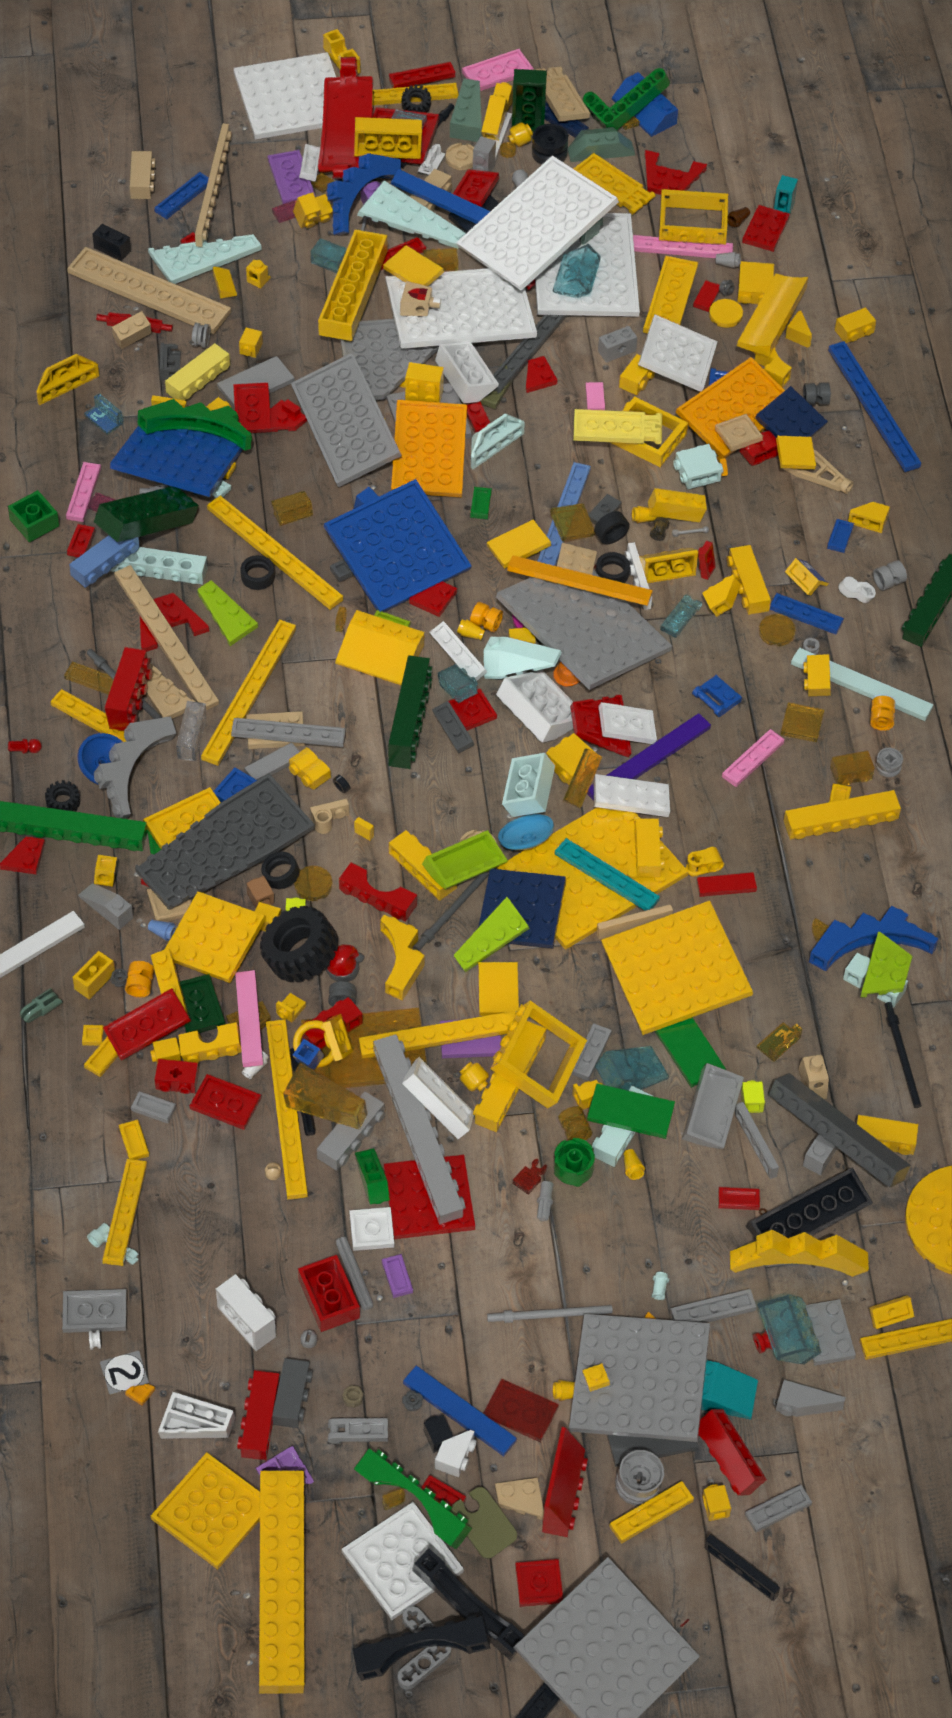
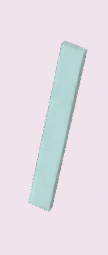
[791,648,933,721]

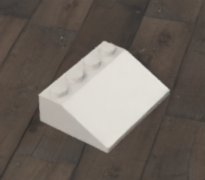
[496,670,574,742]

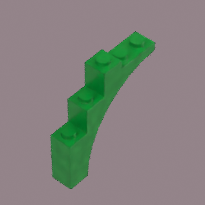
[137,399,252,451]

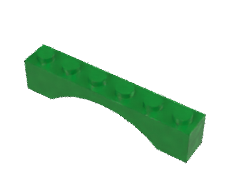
[354,1448,472,1550]

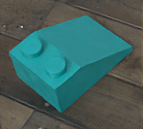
[701,1360,758,1420]

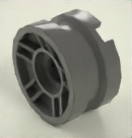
[328,981,356,1007]

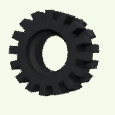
[401,85,431,113]
[45,780,80,812]

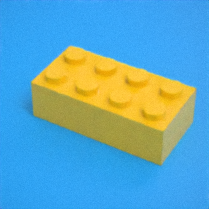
[354,117,422,159]

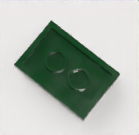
[180,974,225,1033]

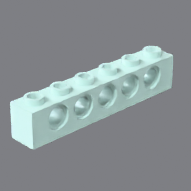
[110,547,207,585]

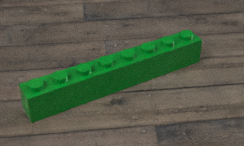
[0,801,148,851]

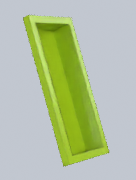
[422,830,508,890]

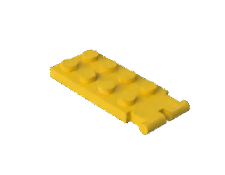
[573,153,655,215]

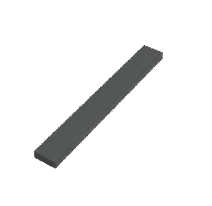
[493,315,568,394]

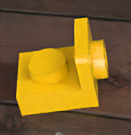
[276,993,306,1022]

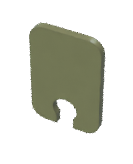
[451,1487,517,1559]

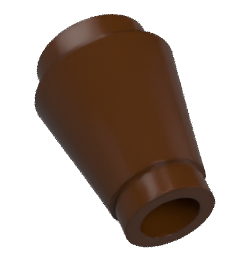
[727,207,750,227]

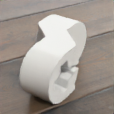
[839,577,876,603]

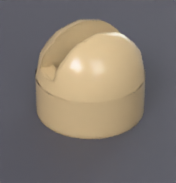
[265,1162,281,1180]

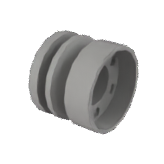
[615,1450,664,1506]

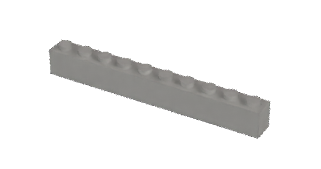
[373,1034,466,1224]

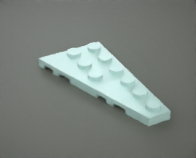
[357,181,466,249]
[148,234,262,284]

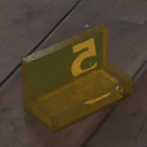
[756,1022,802,1062]

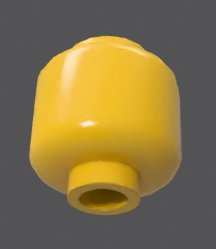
[508,122,533,147]
[459,1062,489,1092]

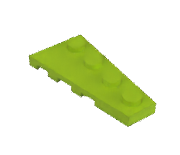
[454,897,530,972]

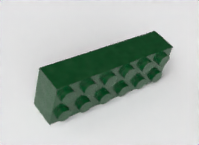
[93,486,199,542]
[388,655,433,769]

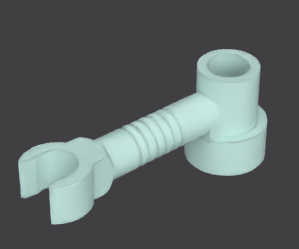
[87,1223,138,1265]

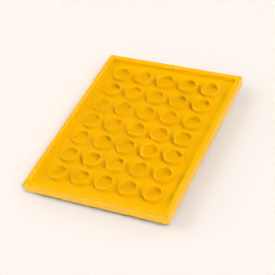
[497,807,689,950]

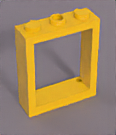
[609,396,688,467]

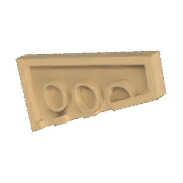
[146,663,197,719]

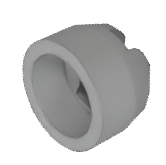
[300,1330,317,1348]

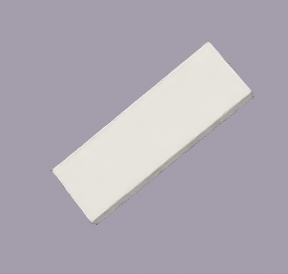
[299,144,320,181]

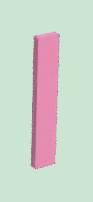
[633,235,733,258]
[235,970,263,1068]

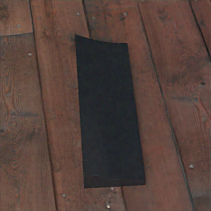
[746,1167,873,1239]

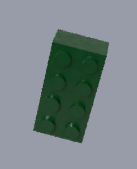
[512,69,547,133]

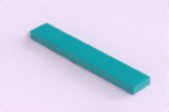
[555,838,660,911]

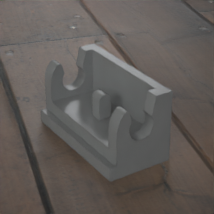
[160,343,181,380]

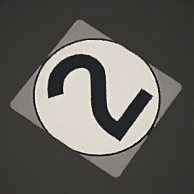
[100,1351,149,1395]

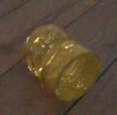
[558,1106,593,1141]

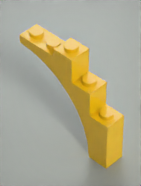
[730,1229,869,1277]

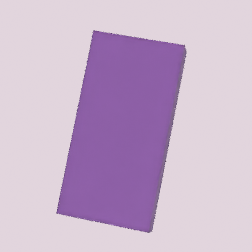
[382,1254,413,1298]

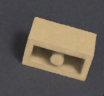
[112,311,151,349]

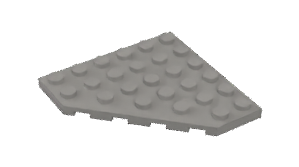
[340,319,439,400]

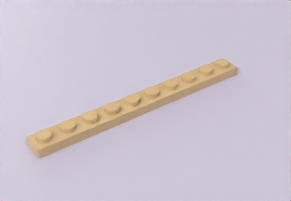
[195,123,232,247]
[114,565,219,712]

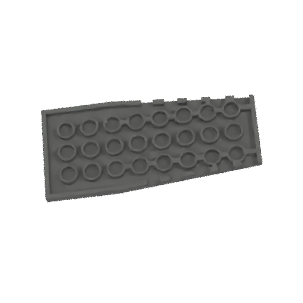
[135,773,315,910]

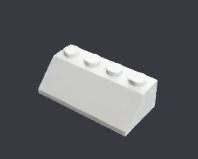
[435,342,499,403]

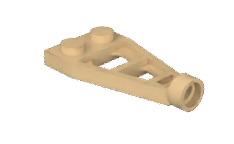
[782,450,854,494]

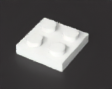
[350,1207,394,1251]

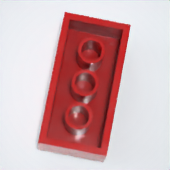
[104,647,152,731]

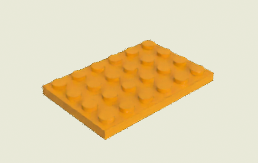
[676,357,785,458]
[391,400,467,498]

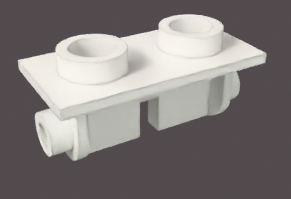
[418,144,445,175]

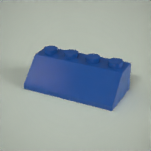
[612,72,678,137]

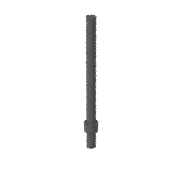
[87,649,162,719]
[413,872,489,951]

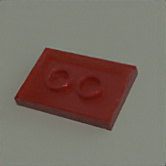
[483,1379,559,1443]

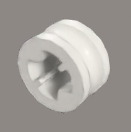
[89,1330,101,1350]

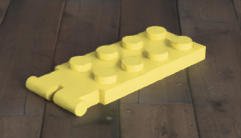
[573,409,662,444]

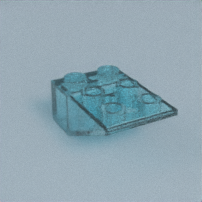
[595,1046,669,1091]

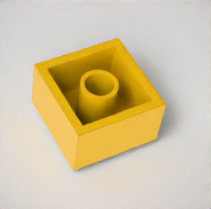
[405,362,444,403]

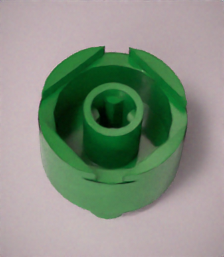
[553,1138,595,1187]

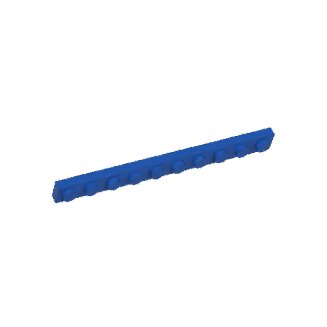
[828,341,921,472]

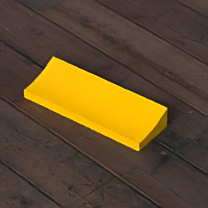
[737,273,808,357]

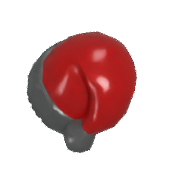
[325,944,364,982]

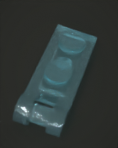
[661,594,702,638]

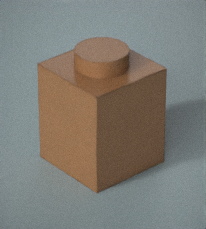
[246,876,274,909]

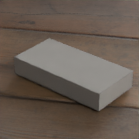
[131,1091,176,1123]

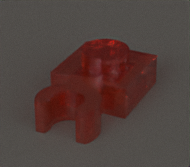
[512,1158,547,1195]

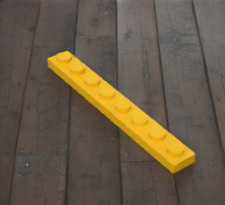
[359,1011,516,1059]

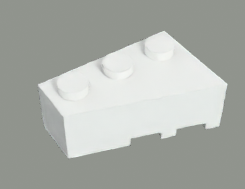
[158,1392,236,1439]

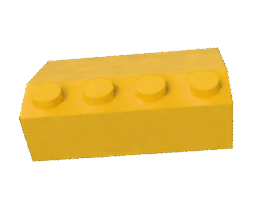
[335,610,424,685]

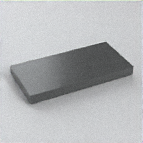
[607,1435,698,1467]

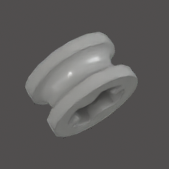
[802,638,820,655]

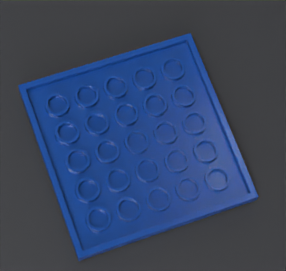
[110,426,243,497]
[323,479,472,612]

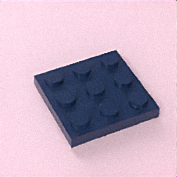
[755,386,828,438]

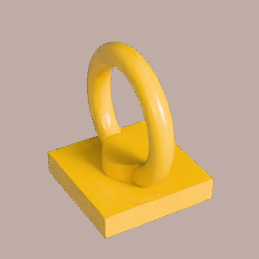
[293,1014,353,1068]

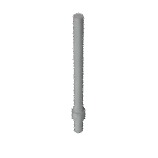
[487,1305,613,1323]

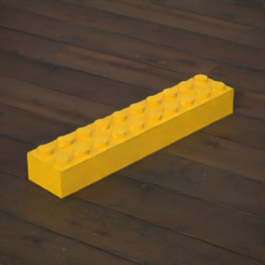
[259,1471,304,1694]

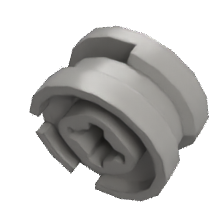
[192,322,211,348]
[875,747,903,777]

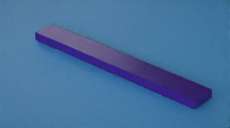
[585,713,711,801]

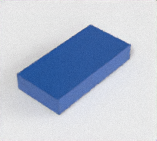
[827,519,854,553]

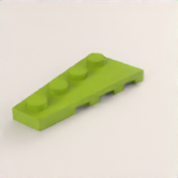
[197,580,258,646]

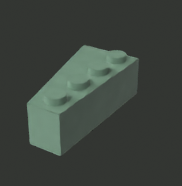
[450,78,482,142]

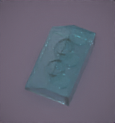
[552,243,601,298]
[757,1295,822,1365]

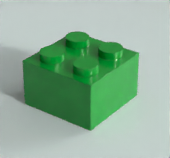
[8,490,59,542]

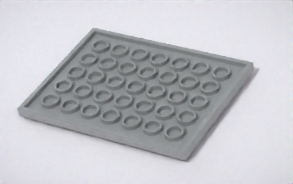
[496,570,672,690]

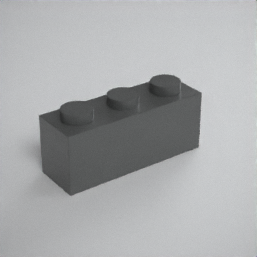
[272,1358,313,1429]

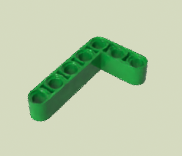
[583,68,670,130]

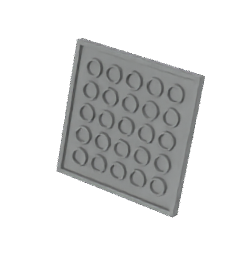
[569,1314,710,1442]
[513,1557,700,1718]

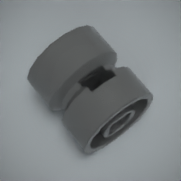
[803,382,831,405]

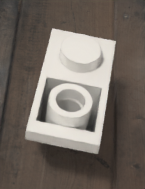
[435,1430,477,1477]

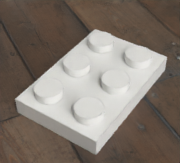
[599,702,657,744]

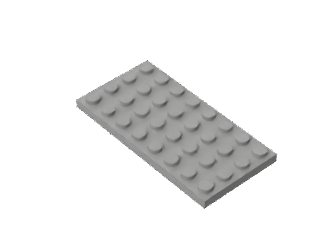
[291,352,402,487]

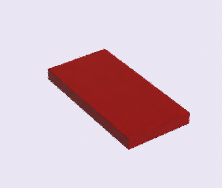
[103,988,191,1061]

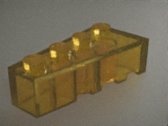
[283,1062,368,1130]

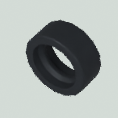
[594,511,630,545]
[595,552,630,583]
[240,555,275,590]
[261,851,300,889]

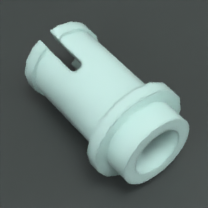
[652,1272,669,1300]

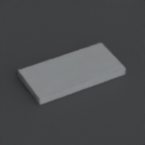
[217,356,295,409]

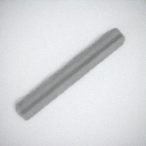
[336,1237,373,1311]

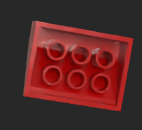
[542,1427,588,1538]

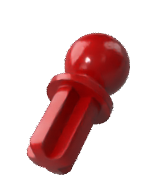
[8,739,42,754]

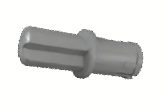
[537,1181,554,1222]

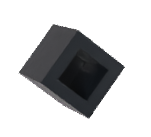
[423,1415,453,1453]

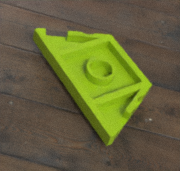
[861,932,912,997]

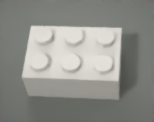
[216,1274,276,1351]

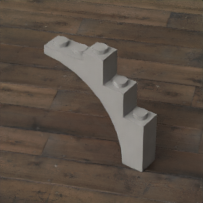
[94,716,176,819]

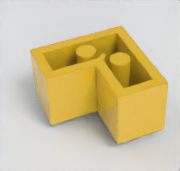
[293,192,333,228]

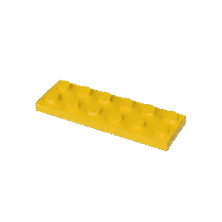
[643,256,698,333]

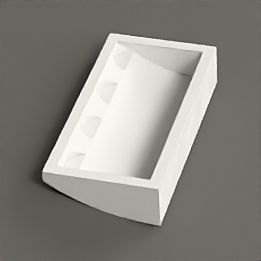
[402,1057,474,1139]

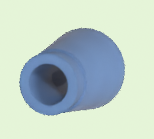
[148,919,177,941]

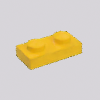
[869,1295,915,1329]

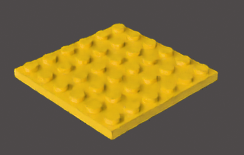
[601,901,753,1035]

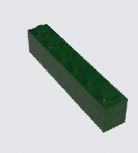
[901,554,952,647]

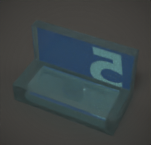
[84,393,123,435]

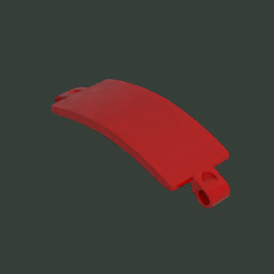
[318,57,373,179]

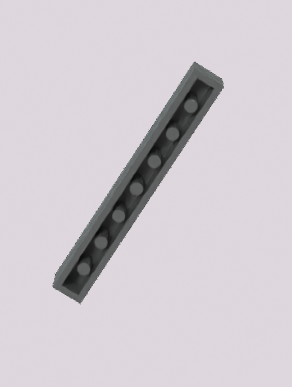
[769,1073,911,1188]

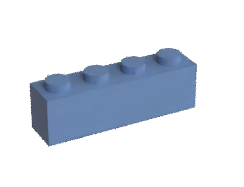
[69,535,139,588]

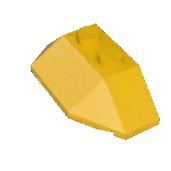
[36,354,99,405]

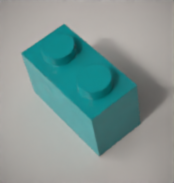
[774,175,798,214]

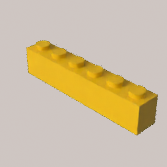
[783,790,901,839]
[473,1021,547,1133]

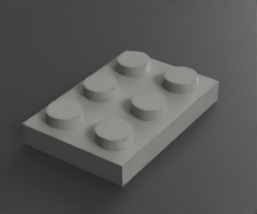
[62,1289,127,1333]
[799,1299,856,1366]

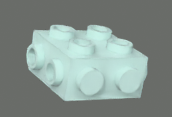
[673,444,723,489]

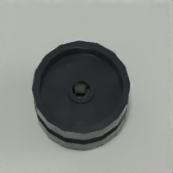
[532,124,569,165]

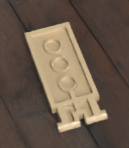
[533,67,590,121]

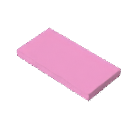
[462,49,534,91]

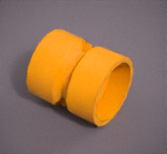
[470,601,503,633]
[870,696,895,731]
[125,961,154,998]

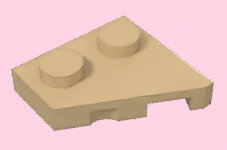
[495,1477,544,1520]

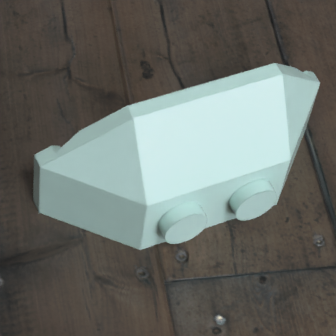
[471,413,525,469]

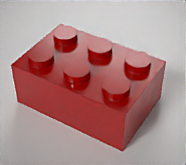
[298,1255,360,1332]

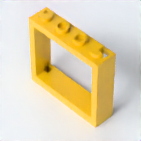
[659,189,728,245]
[490,1000,587,1109]

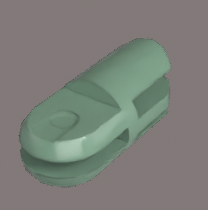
[20,988,63,1023]

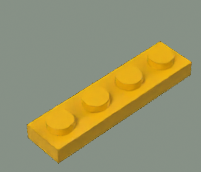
[150,948,189,1017]
[609,1481,694,1544]

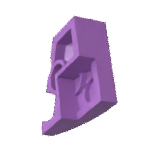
[255,1446,314,1484]

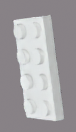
[594,774,670,817]

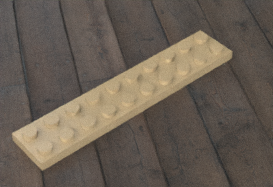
[67,247,231,334]

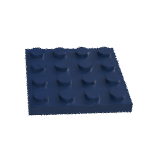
[478,869,566,949]

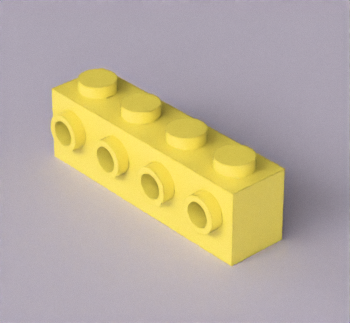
[165,343,230,400]

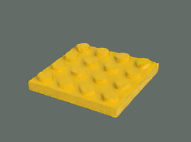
[143,787,221,849]
[164,891,266,983]
[150,1452,260,1570]

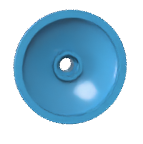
[498,814,554,850]

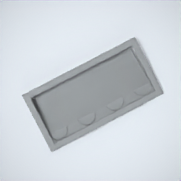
[682,1063,744,1149]

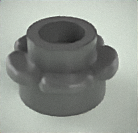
[719,280,735,296]
[110,969,128,987]
[402,1391,423,1411]

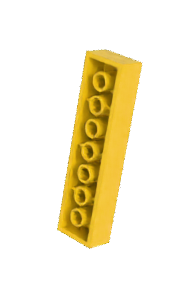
[318,230,388,341]

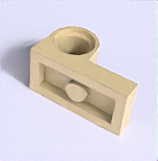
[310,799,349,834]

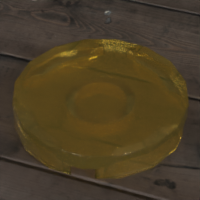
[759,614,796,646]
[294,866,332,901]

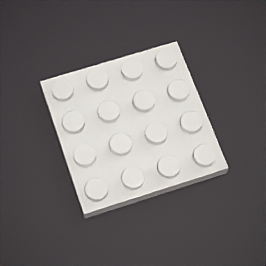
[638,315,717,392]
[342,1502,464,1620]

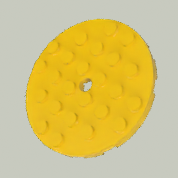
[905,1166,952,1275]

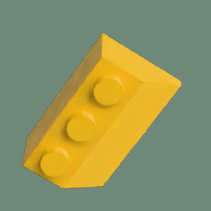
[639,548,698,583]

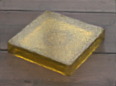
[550,503,595,541]
[781,702,824,742]

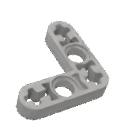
[398,1606,451,1690]

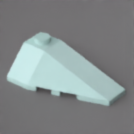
[484,637,562,679]

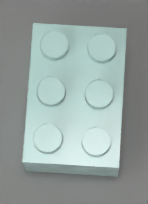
[502,753,555,817]

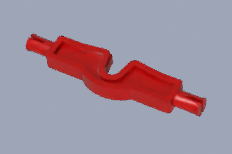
[96,312,173,333]

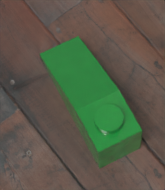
[355,1148,390,1205]

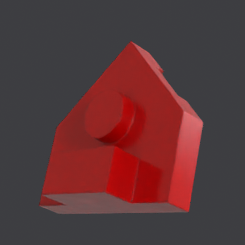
[270,399,307,432]

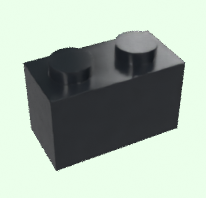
[92,224,131,261]

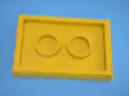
[383,245,444,286]
[487,520,551,569]
[478,962,519,1016]

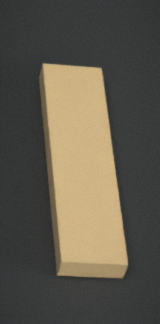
[597,905,673,939]

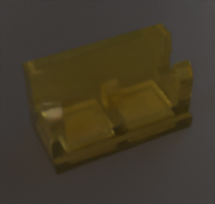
[271,491,313,526]

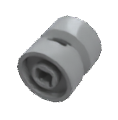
[873,560,907,591]

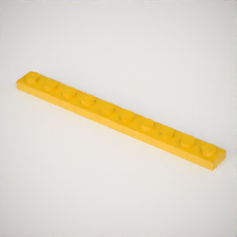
[207,495,343,610]
[201,619,296,766]
[266,1019,308,1200]

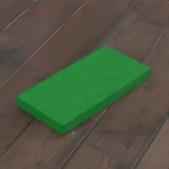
[655,1017,726,1088]
[587,1083,675,1139]

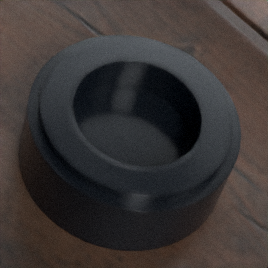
[333,774,351,793]

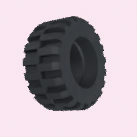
[260,906,338,982]

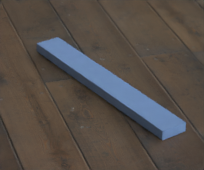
[538,462,591,566]

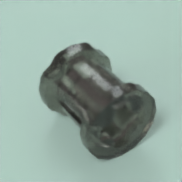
[650,517,670,541]

